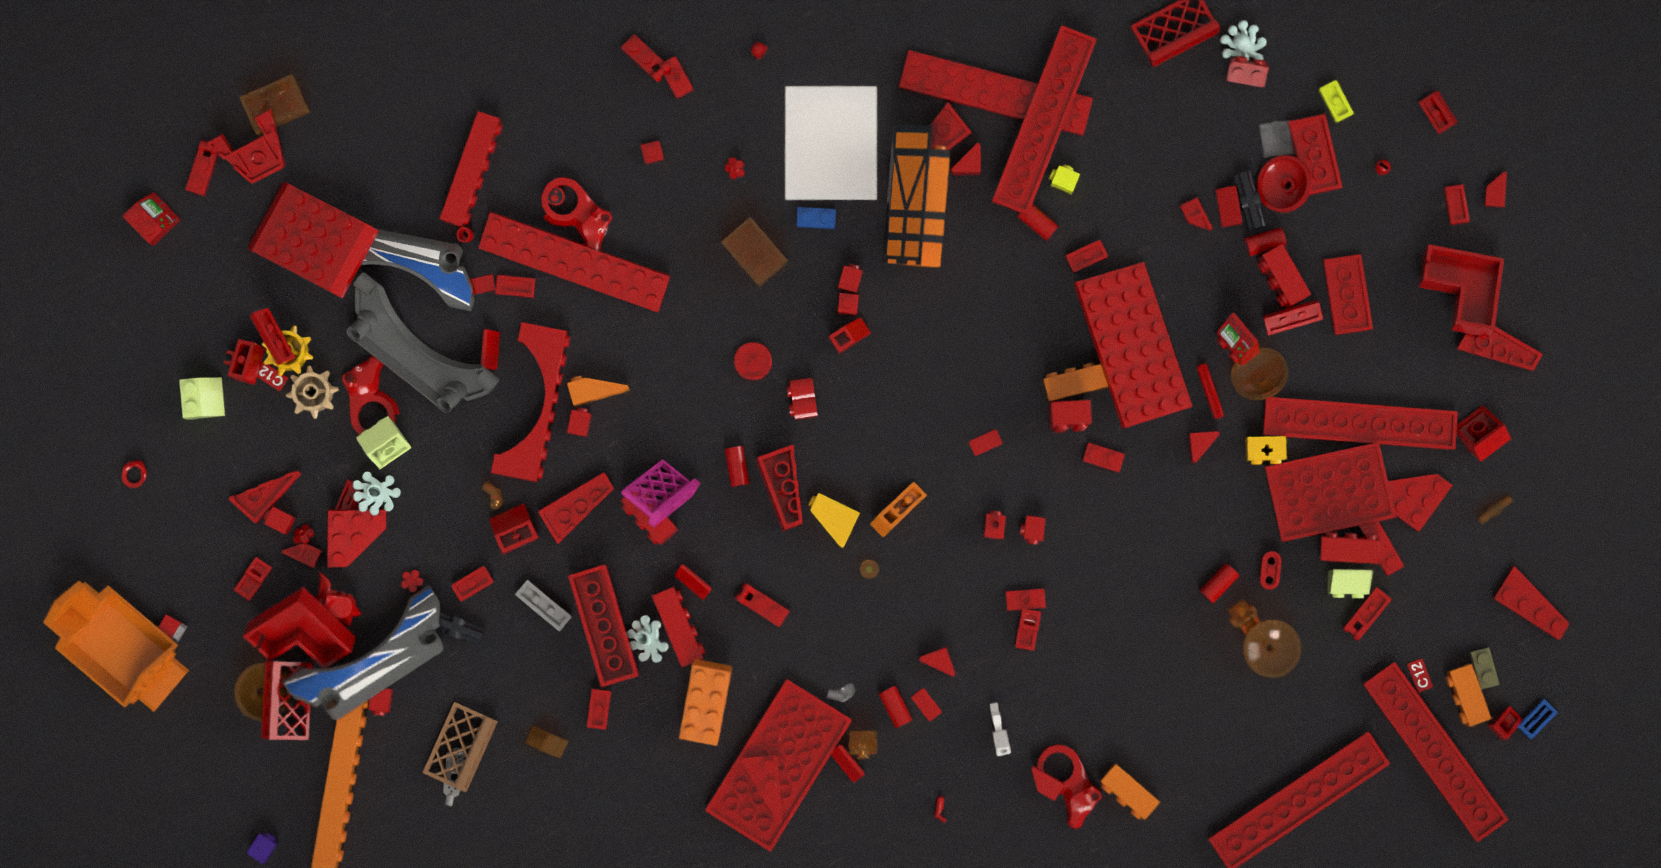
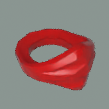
[122,460,147,488]

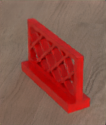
[1131,0,1220,68]
[261,661,313,740]

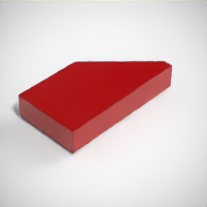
[1484,172,1507,208]
[1179,197,1213,231]
[281,543,322,568]
[1032,766,1064,801]

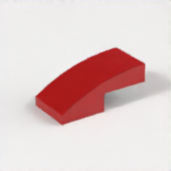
[234,557,272,602]
[1015,608,1041,651]

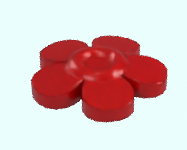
[725,157,745,179]
[293,525,314,544]
[401,570,423,592]

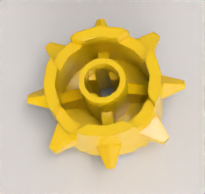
[262,325,313,376]

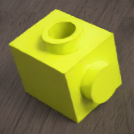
[1049,165,1080,194]

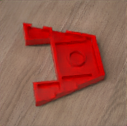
[207,109,285,184]

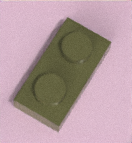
[1469,647,1500,690]

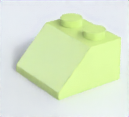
[180,378,225,420]
[356,416,412,469]
[1328,570,1372,598]

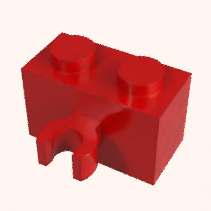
[223,339,266,385]

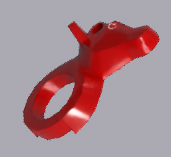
[541,178,612,250]
[342,355,400,435]
[1036,744,1102,829]

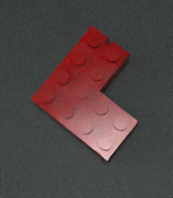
[1419,244,1504,337]
[243,587,356,669]

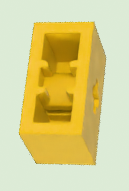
[1245,436,1287,465]

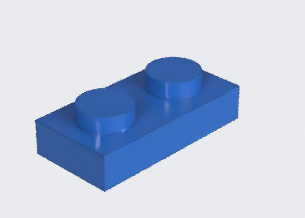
[797,207,836,229]

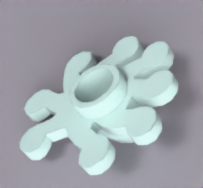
[1220,20,1266,60]
[353,472,401,515]
[627,615,668,662]

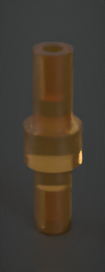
[1478,495,1513,524]

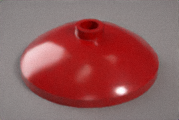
[1257,155,1312,213]

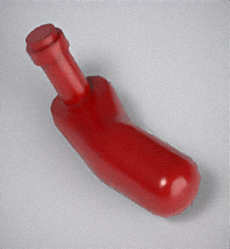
[934,796,947,823]

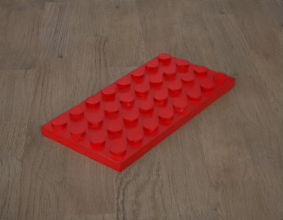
[1074,262,1193,429]
[705,679,852,852]

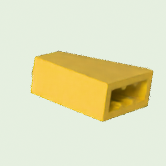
[808,493,860,548]

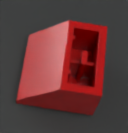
[489,504,540,554]

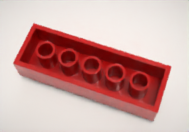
[568,565,640,687]

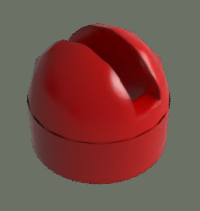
[751,42,768,59]
[1375,159,1391,175]
[457,227,474,243]

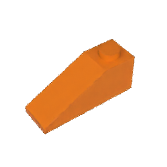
[567,376,630,406]
[870,482,927,538]

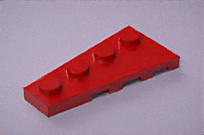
[931,103,971,150]
[1456,327,1543,371]
[538,472,614,544]
[1493,566,1569,640]

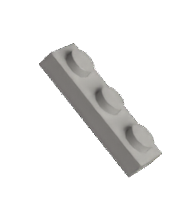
[515,580,572,632]

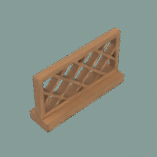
[423,702,498,792]

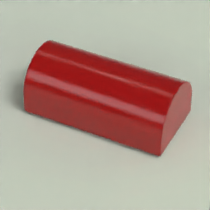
[1017,204,1059,241]
[1244,227,1287,257]
[724,446,750,487]
[1199,563,1239,604]
[879,685,913,728]

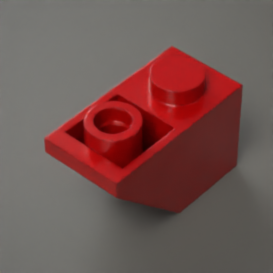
[829,317,871,354]

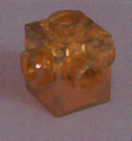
[1228,600,1261,635]
[849,731,878,759]

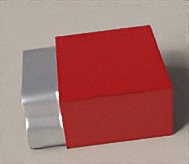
[158,614,187,643]

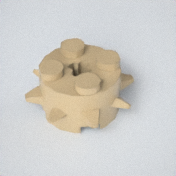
[286,366,339,419]

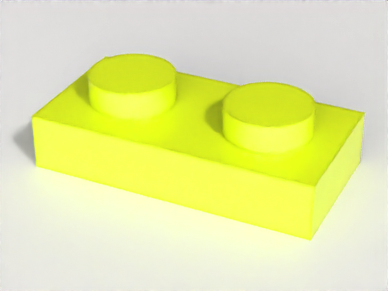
[1319,80,1354,123]

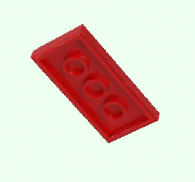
[1287,114,1343,195]
[1322,254,1373,335]

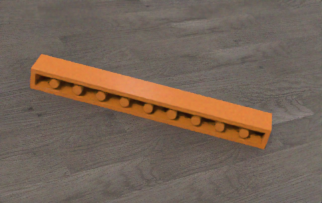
[312,699,370,868]

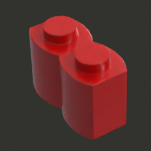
[786,378,818,420]

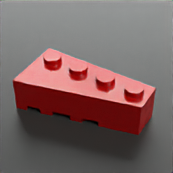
[756,445,803,532]

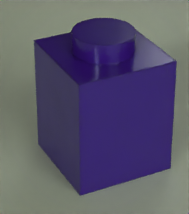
[247,832,279,864]

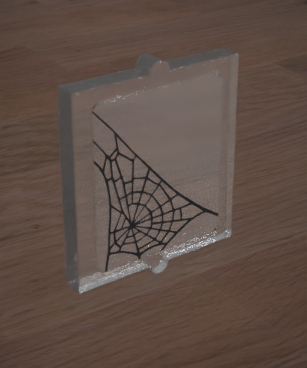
[1259,120,1295,158]

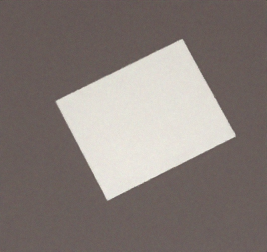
[785,86,877,200]

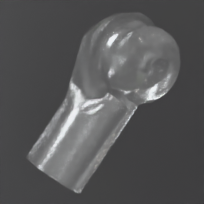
[827,683,855,702]

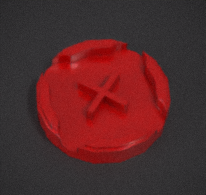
[734,342,772,381]

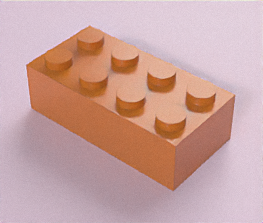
[679,659,733,746]

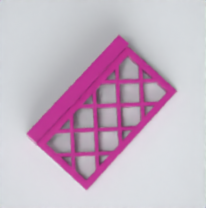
[621,459,700,527]

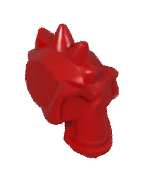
[316,573,361,627]

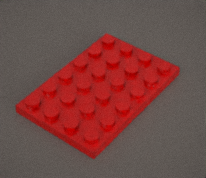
[1265,442,1396,542]

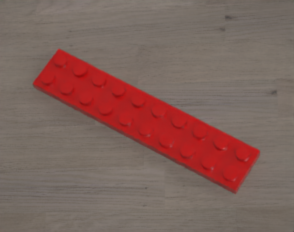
[992,25,1097,216]
[899,50,1093,136]
[479,212,671,312]
[1263,397,1458,450]
[1363,662,1509,842]
[1208,731,1390,868]

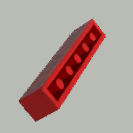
[440,111,503,228]

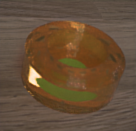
[860,560,879,579]

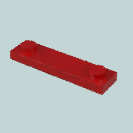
[1358,522,1404,576]

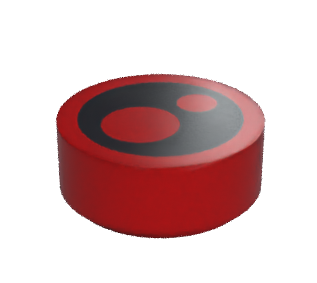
[548,187,565,206]

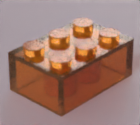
[239,74,310,135]
[721,217,788,288]

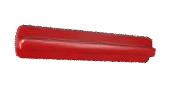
[1197,364,1224,419]

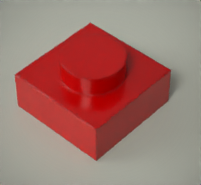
[641,141,664,164]

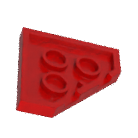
[1388,474,1453,532]
[327,508,386,567]

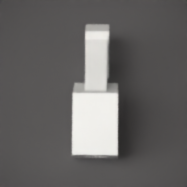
[990,703,1011,756]

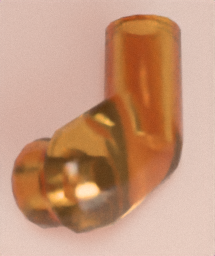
[482,481,503,509]

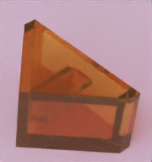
[525,725,568,759]

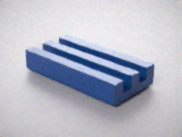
[1518,699,1558,740]

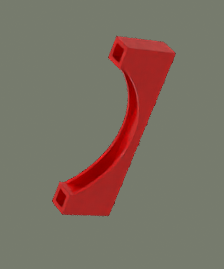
[491,322,570,483]

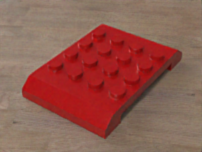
[247,182,379,299]

